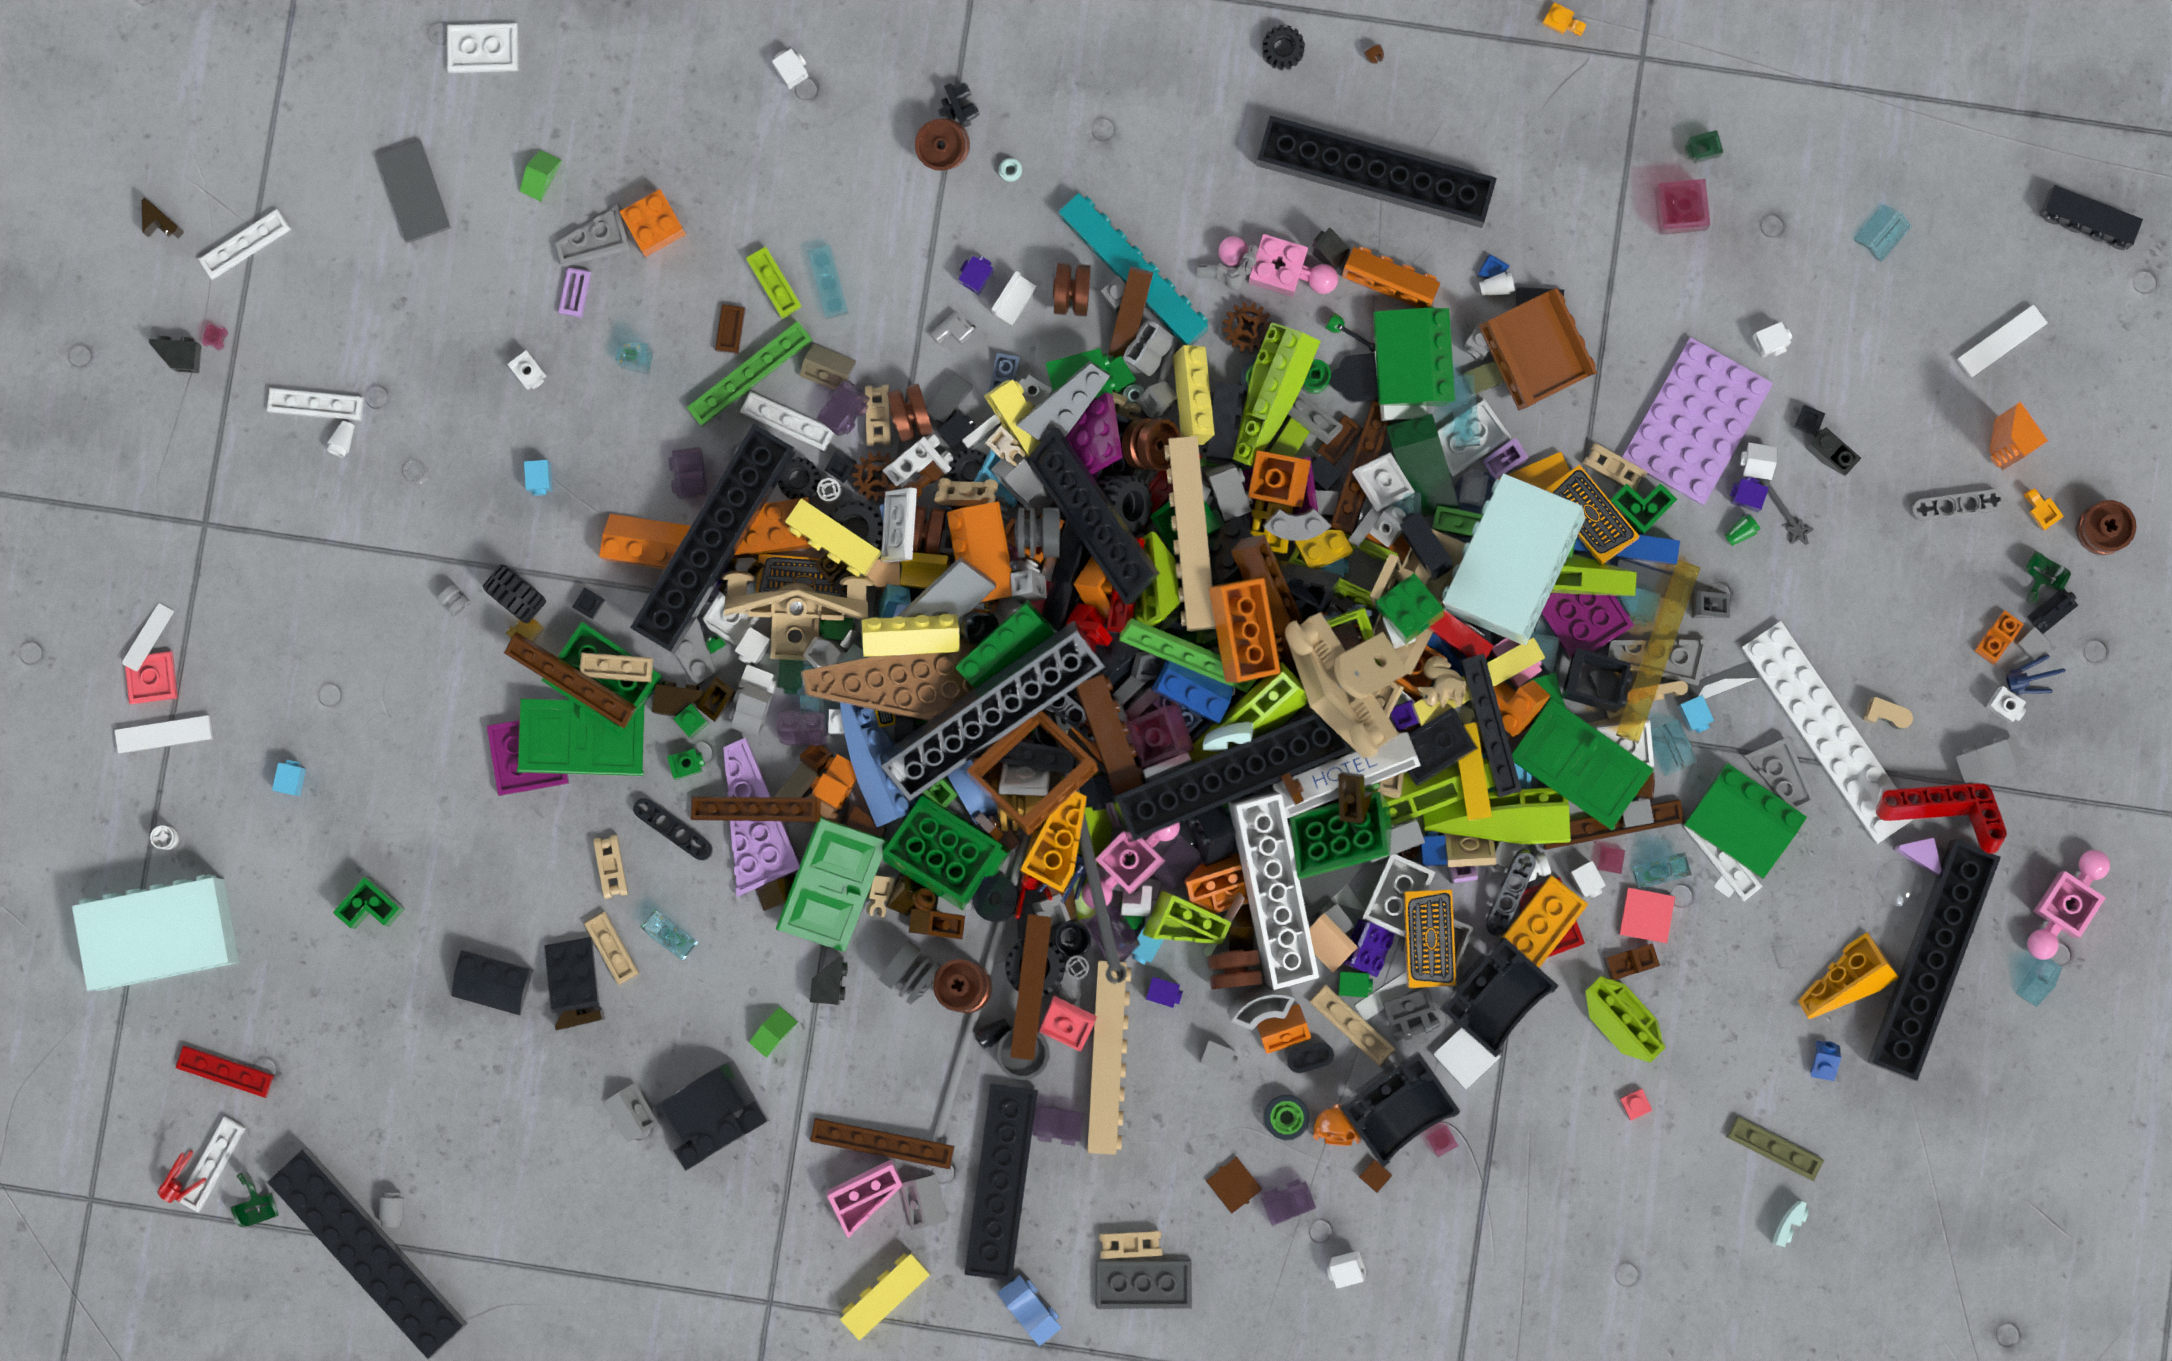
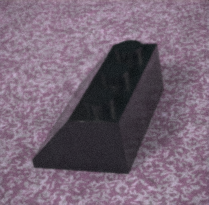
[452,950,534,1016]

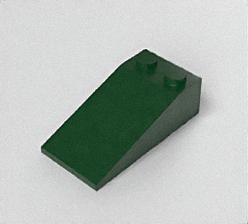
[1387,414,1459,517]

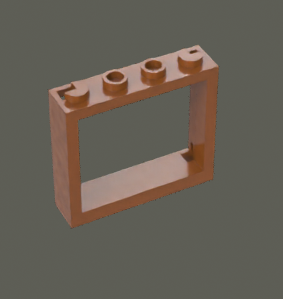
[967,711,1098,835]

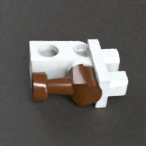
[883,434,954,500]

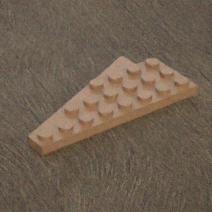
[801,638,977,721]

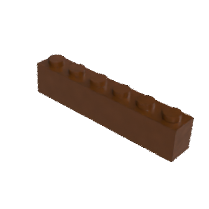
[1231,535,1304,672]
[1075,672,1145,796]

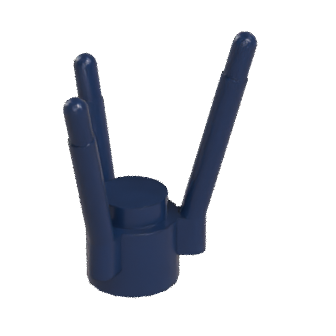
[2006,654,2066,695]
[1038,853,1087,903]

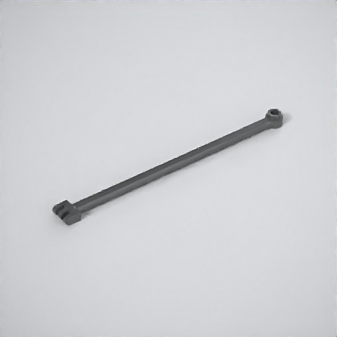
[1046,714,1127,984]

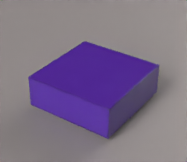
[1390,700,1421,731]

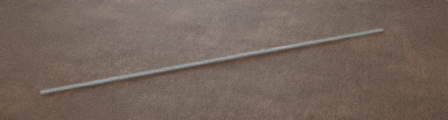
[925,333,1179,1169]

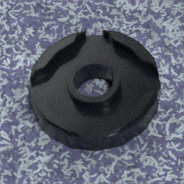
[973,875,1019,923]

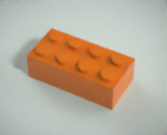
[732,497,813,559]
[1209,578,1281,682]

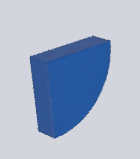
[1477,254,1510,279]

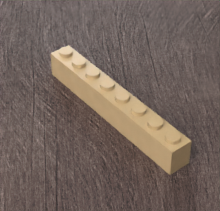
[1165,436,1216,631]
[1088,961,1131,1155]

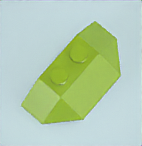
[1134,532,1180,626]
[1585,976,1666,1063]

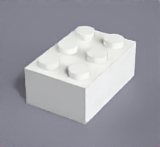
[1361,854,1435,938]

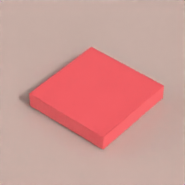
[124,651,178,705]
[1619,888,1675,943]
[1038,996,1097,1052]

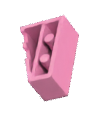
[827,1159,903,1238]

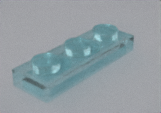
[808,245,849,319]
[1452,375,1480,448]

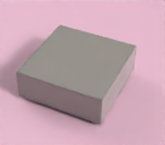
[2017,627,2052,661]

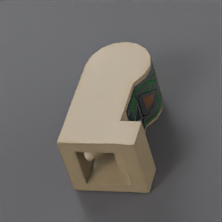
[1863,697,1913,729]

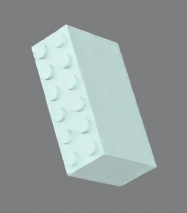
[1442,473,1585,646]
[72,874,239,991]

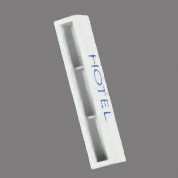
[1273,732,1421,818]

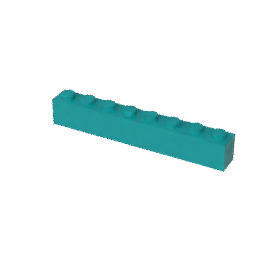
[1058,193,1209,346]

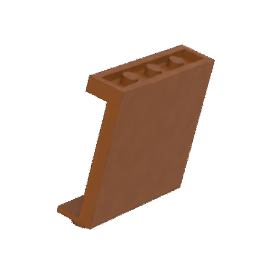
[1478,288,1597,411]

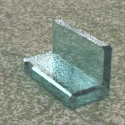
[1854,205,1911,262]
[1651,719,1697,776]

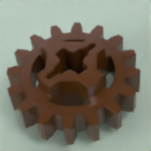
[1222,302,1271,354]
[852,451,902,503]

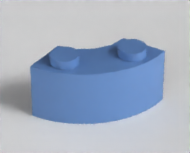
[947,759,998,825]
[997,1275,1062,1346]

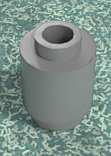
[379,1192,404,1227]

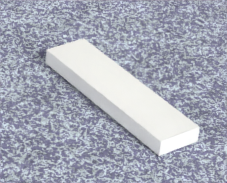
[198,209,291,280]
[1957,305,2048,379]
[267,388,364,421]
[740,391,835,452]
[115,715,213,754]
[1684,826,1763,902]
[180,1116,246,1212]

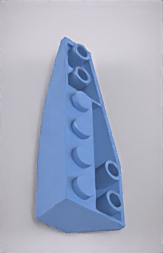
[840,703,921,827]

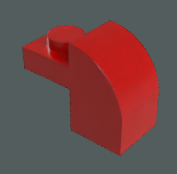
[1066,603,1113,646]

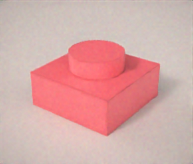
[1620,1089,1653,1121]

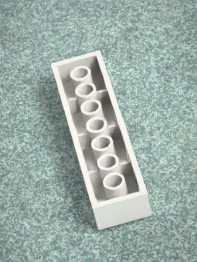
[1228,790,1319,990]

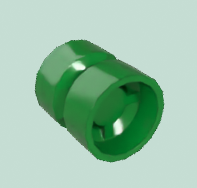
[1302,359,1331,395]

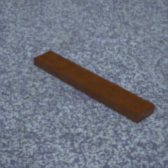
[1329,400,1390,536]
[504,632,637,728]
[691,796,821,822]
[1543,799,1685,850]
[1010,914,1052,1061]
[810,1118,955,1170]

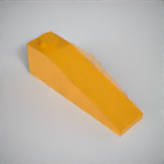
[1020,791,1087,893]
[1798,932,1899,1019]

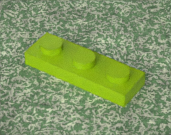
[746,246,802,319]

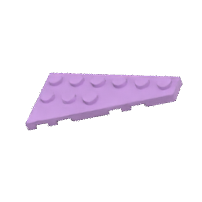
[723,738,801,897]

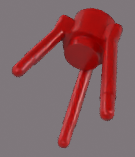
[1015,871,1053,919]
[157,1150,206,1203]

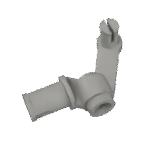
[1197,245,1258,290]

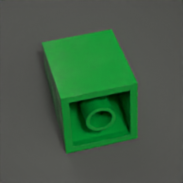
[1045,348,1116,401]

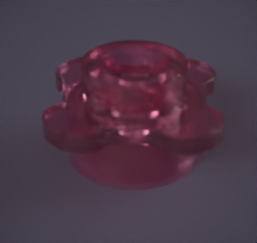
[201,324,228,350]

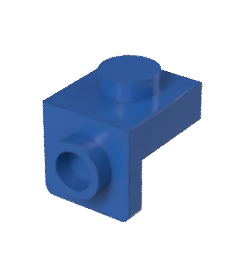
[1810,1041,1841,1081]

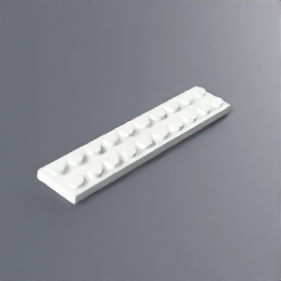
[1741,621,1914,844]

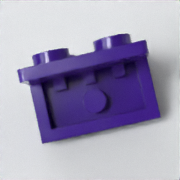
[1343,919,1395,978]

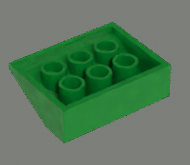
[1373,308,1455,406]
[955,600,1057,689]
[541,622,663,733]
[1684,763,1807,879]
[1290,791,1392,879]
[882,796,1002,911]

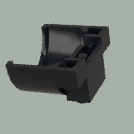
[1440,937,1558,1057]
[1339,1052,1460,1167]
[652,1060,769,1171]

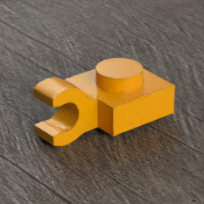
[1543,2,1586,37]
[2023,488,2064,531]

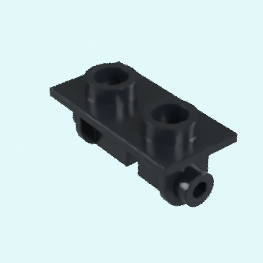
[2027,588,2079,634]

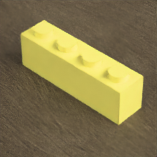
[1173,345,1215,445]
[984,379,1041,467]
[785,499,881,577]
[862,614,959,657]
[840,1253,931,1341]

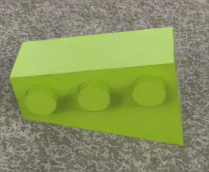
[1142,891,1232,944]

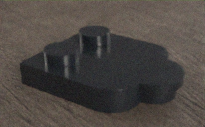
[1329,353,1379,403]

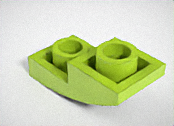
[1268,417,1310,457]

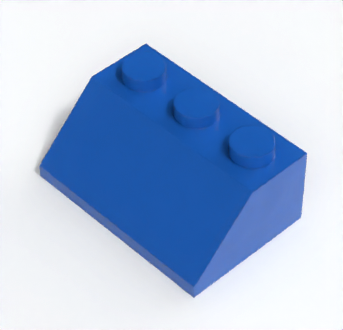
[1151,660,1234,723]

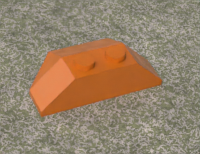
[1185,852,1249,914]

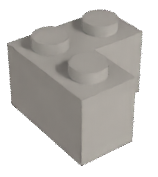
[1204,461,1253,521]

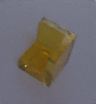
[505,619,545,642]

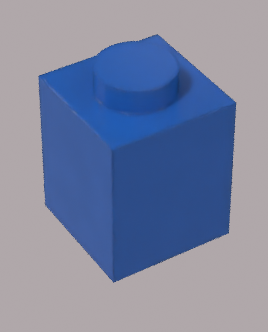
[1420,832,1447,866]

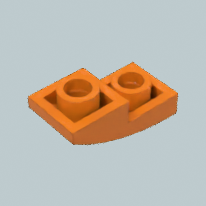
[1974,610,2024,665]

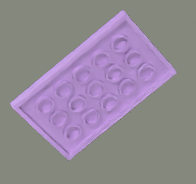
[1622,337,1773,506]

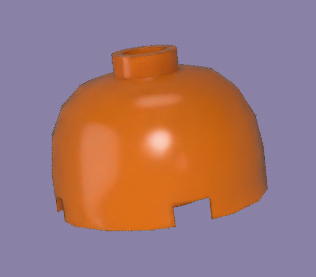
[1313,1104,1361,1146]

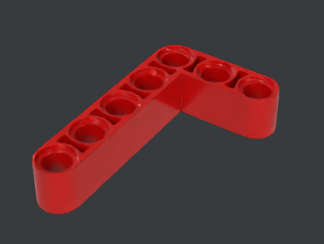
[1875,783,2007,854]

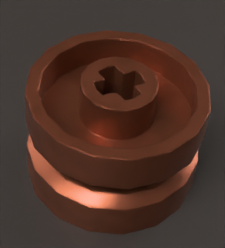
[915,119,970,171]
[1053,262,1091,317]
[887,383,933,442]
[1122,418,1181,471]
[2076,500,2137,555]
[913,505,946,555]
[1207,950,1263,990]
[933,959,993,1014]

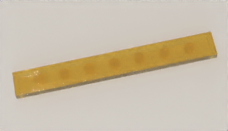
[1616,560,1701,743]

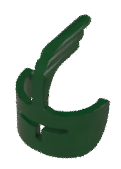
[2025,551,2071,604]
[230,1172,279,1228]

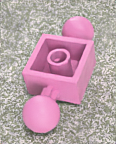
[1218,234,1338,297]
[1082,823,1180,909]
[2027,850,2110,960]

